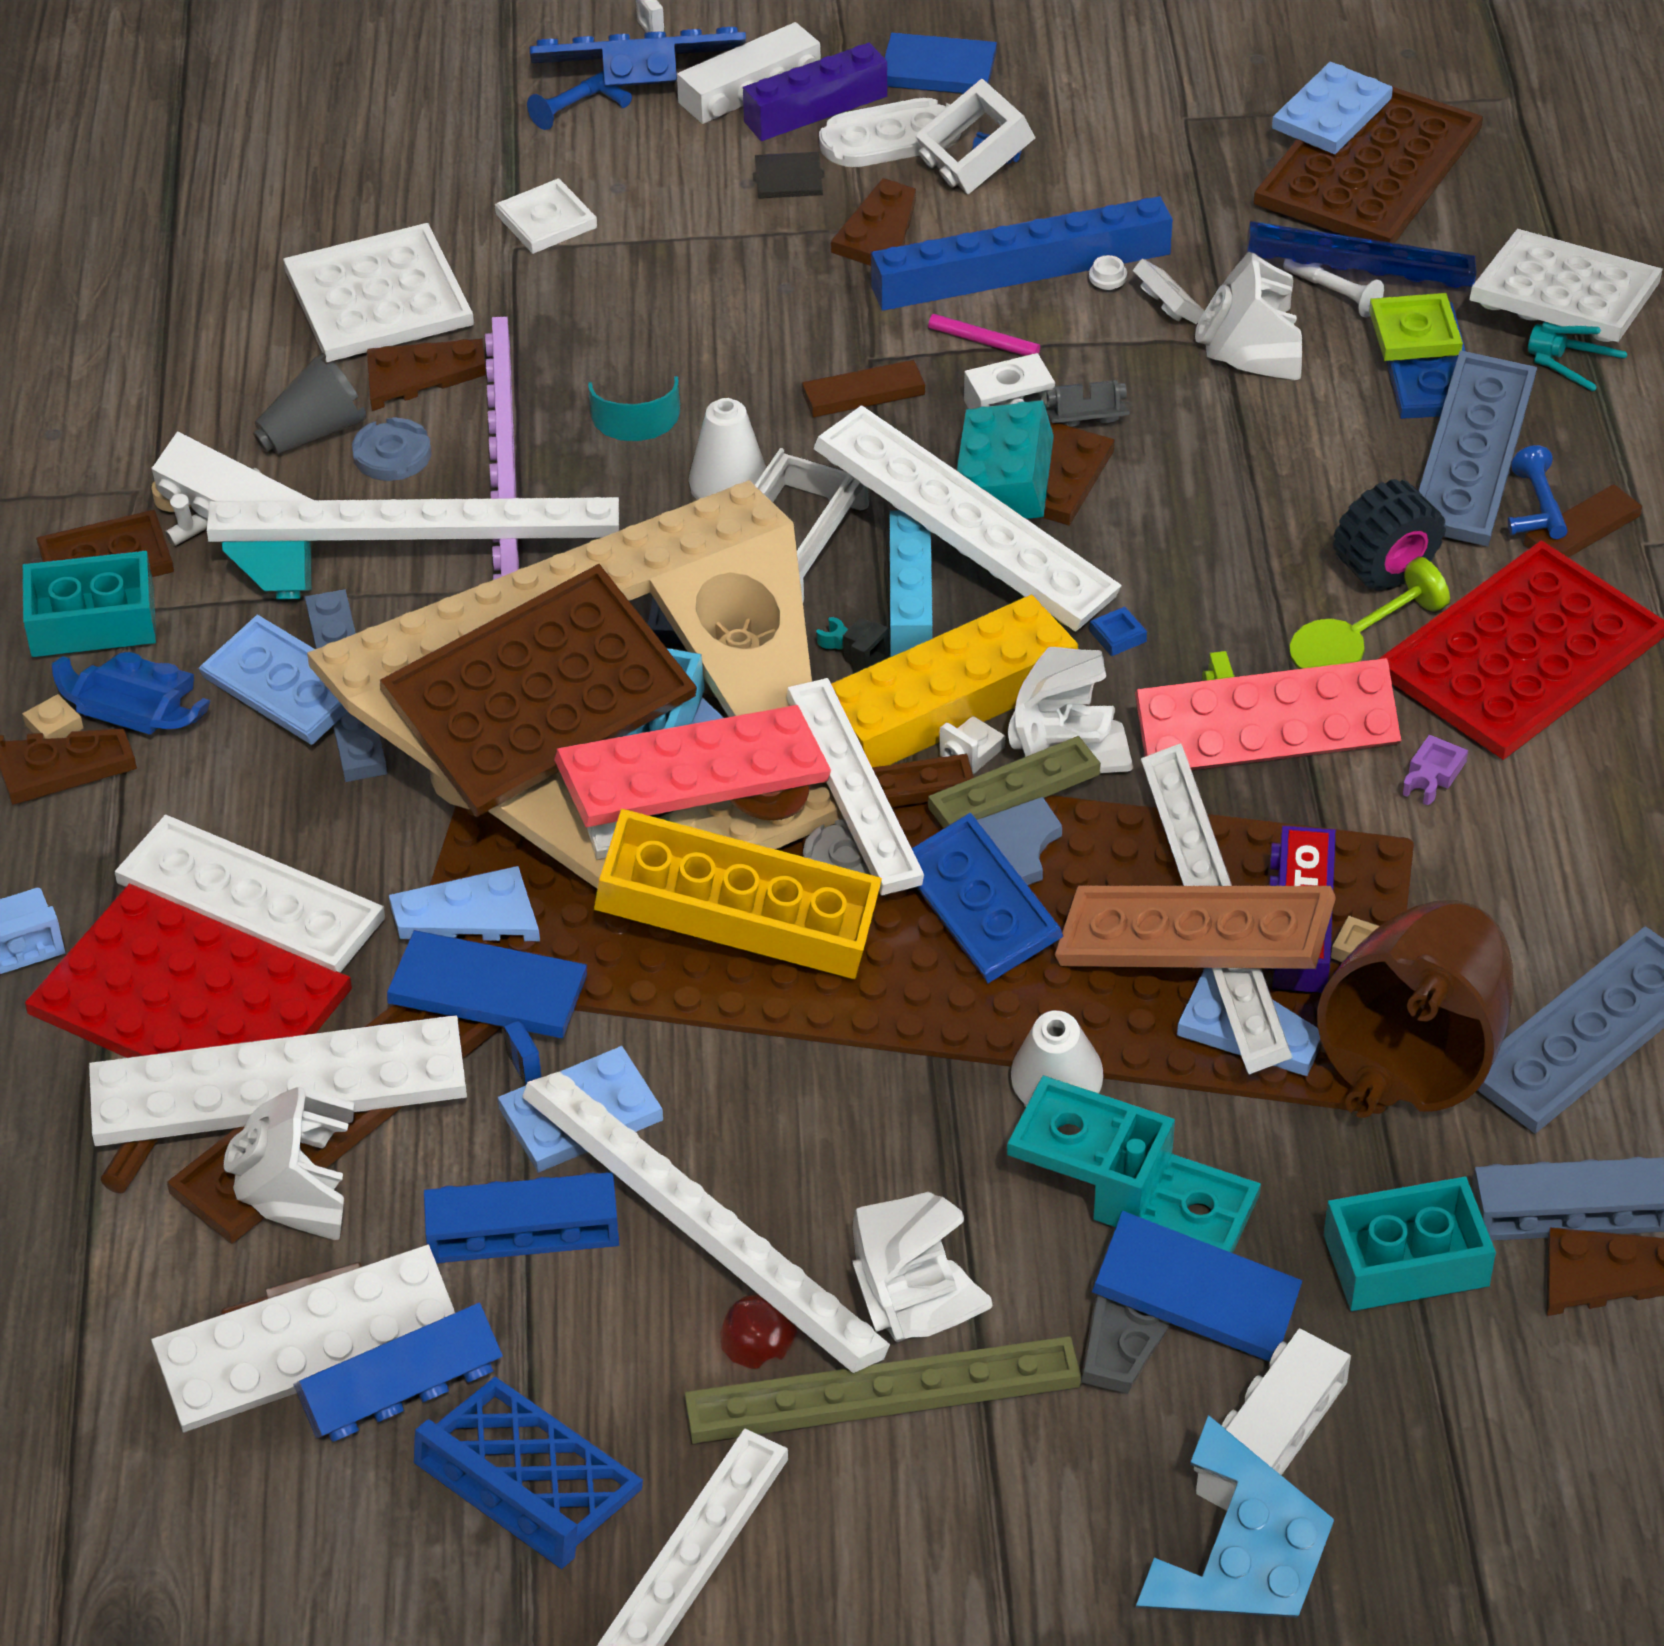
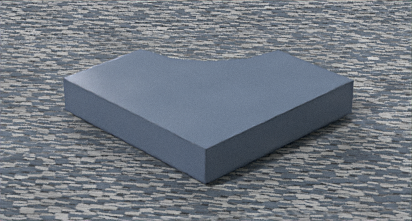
[977,797,1062,885]

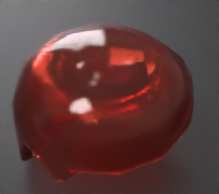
[720,1294,798,1369]

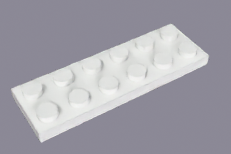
[115,814,385,973]
[151,1244,455,1433]

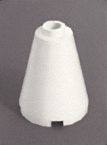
[689,398,766,500]
[1011,1011,1103,1107]

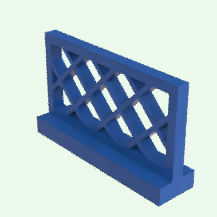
[414,1377,643,1569]

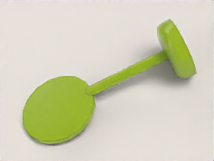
[1290,556,1450,669]

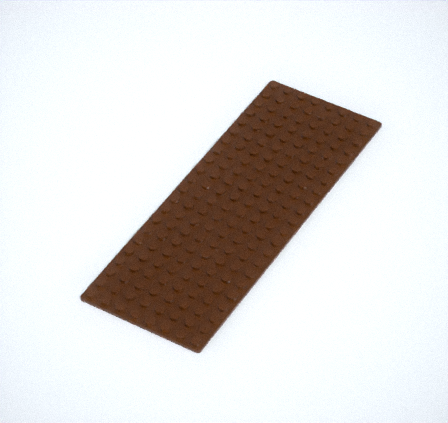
[429,782,1414,1114]

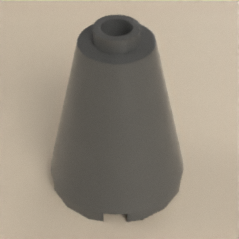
[253,353,367,455]

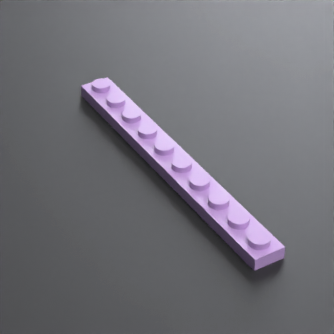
[485,317,519,580]

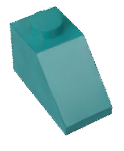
[222,541,312,599]

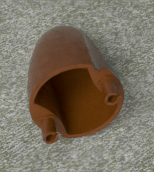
[1317,900,1514,1118]

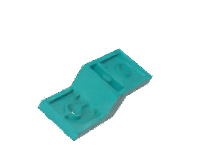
[1007,1075,1261,1253]

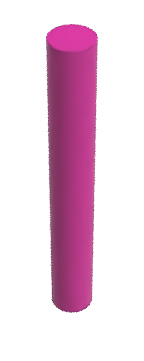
[928,314,1040,356]

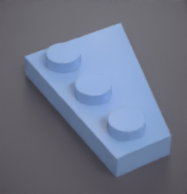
[389,866,540,941]
[1177,968,1322,1076]

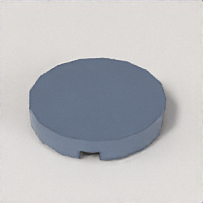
[352,417,432,481]

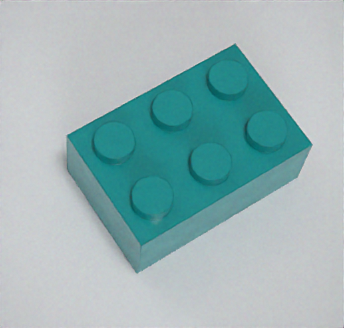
[957,400,1054,519]
[23,551,156,657]
[1323,1176,1496,1311]

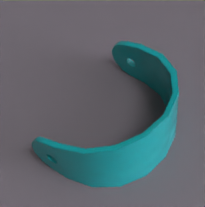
[588,376,680,441]

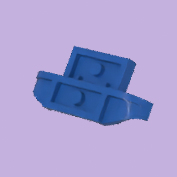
[52,652,210,735]

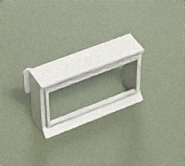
[755,448,869,602]

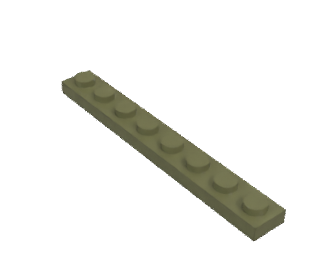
[685,1336,1081,1444]

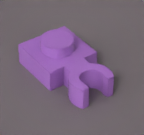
[1403,735,1468,805]

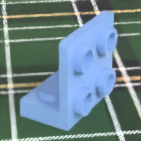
[0,888,66,974]

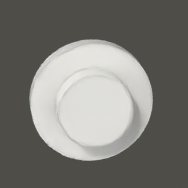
[1089,255,1127,290]

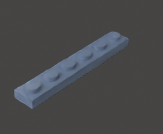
[305,589,387,782]

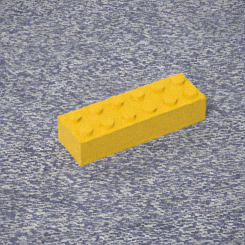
[831,594,1078,767]
[594,808,882,979]

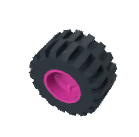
[1333,479,1446,591]

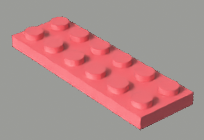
[1135,658,1401,770]
[554,705,831,828]

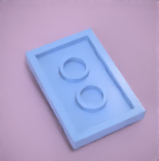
[1272,62,1393,154]
[498,1046,663,1173]

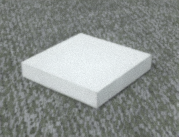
[495,179,597,254]

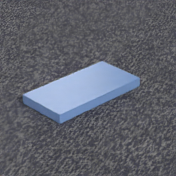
[199,614,348,745]

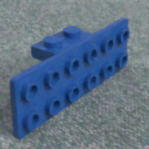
[529,27,746,87]

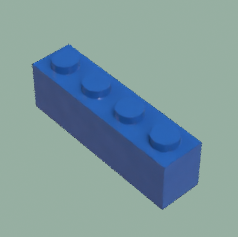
[424,1172,620,1263]
[293,1302,503,1442]

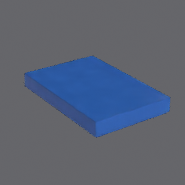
[885,33,997,94]

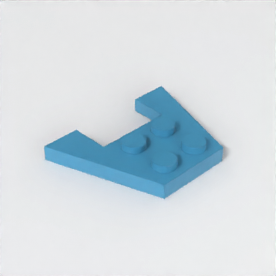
[1135,1415,1334,1618]

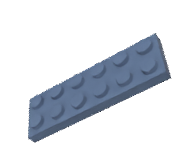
[1419,350,1537,547]
[1478,926,1664,1134]

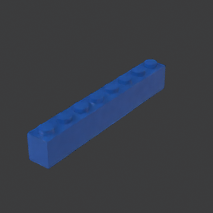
[871,196,1173,311]

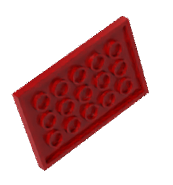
[1379,540,1664,760]
[25,883,352,1058]

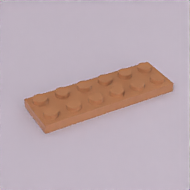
[1055,886,1336,969]

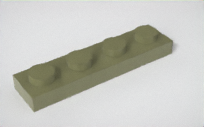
[928,736,1101,828]

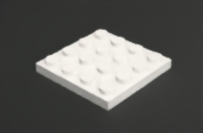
[283,223,474,362]
[1469,229,1663,342]

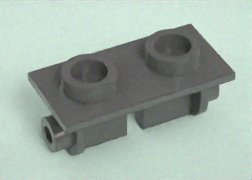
[1046,380,1130,427]

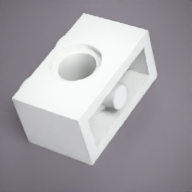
[964,353,1055,409]

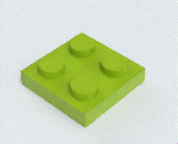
[1369,293,1463,361]

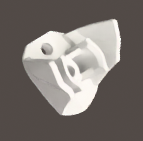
[1195,252,1302,380]
[1008,647,1133,773]
[224,1087,355,1240]
[852,1192,993,1342]

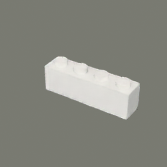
[677,22,821,124]
[152,431,312,518]
[1194,1328,1351,1511]

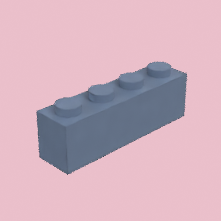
[1471,1157,1664,1241]

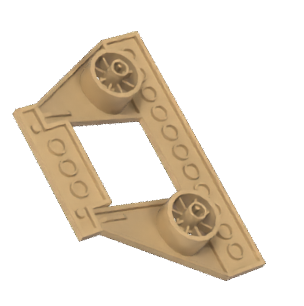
[307,480,844,888]

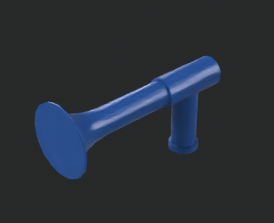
[527,71,632,130]
[1507,445,1568,539]

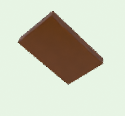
[36,509,174,577]

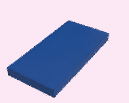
[1386,302,1465,419]
[912,812,1064,983]
[387,930,587,1038]
[1092,1210,1303,1362]

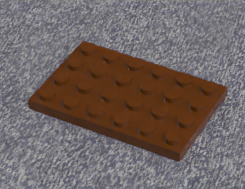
[1254,87,1483,250]
[380,564,697,817]

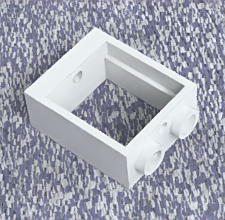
[915,79,1035,194]

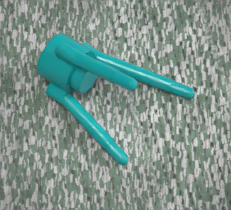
[1528,321,1627,391]

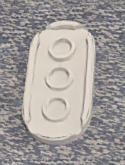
[819,98,961,167]

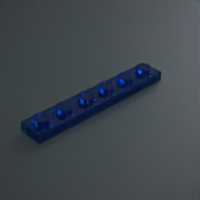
[1247,221,1477,288]

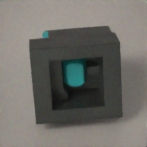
[816,617,890,674]

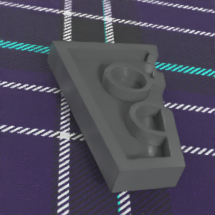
[1081,1254,1172,1394]

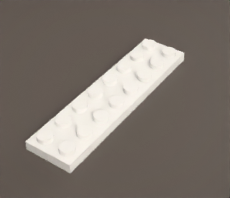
[813,405,1122,632]
[89,1015,467,1146]

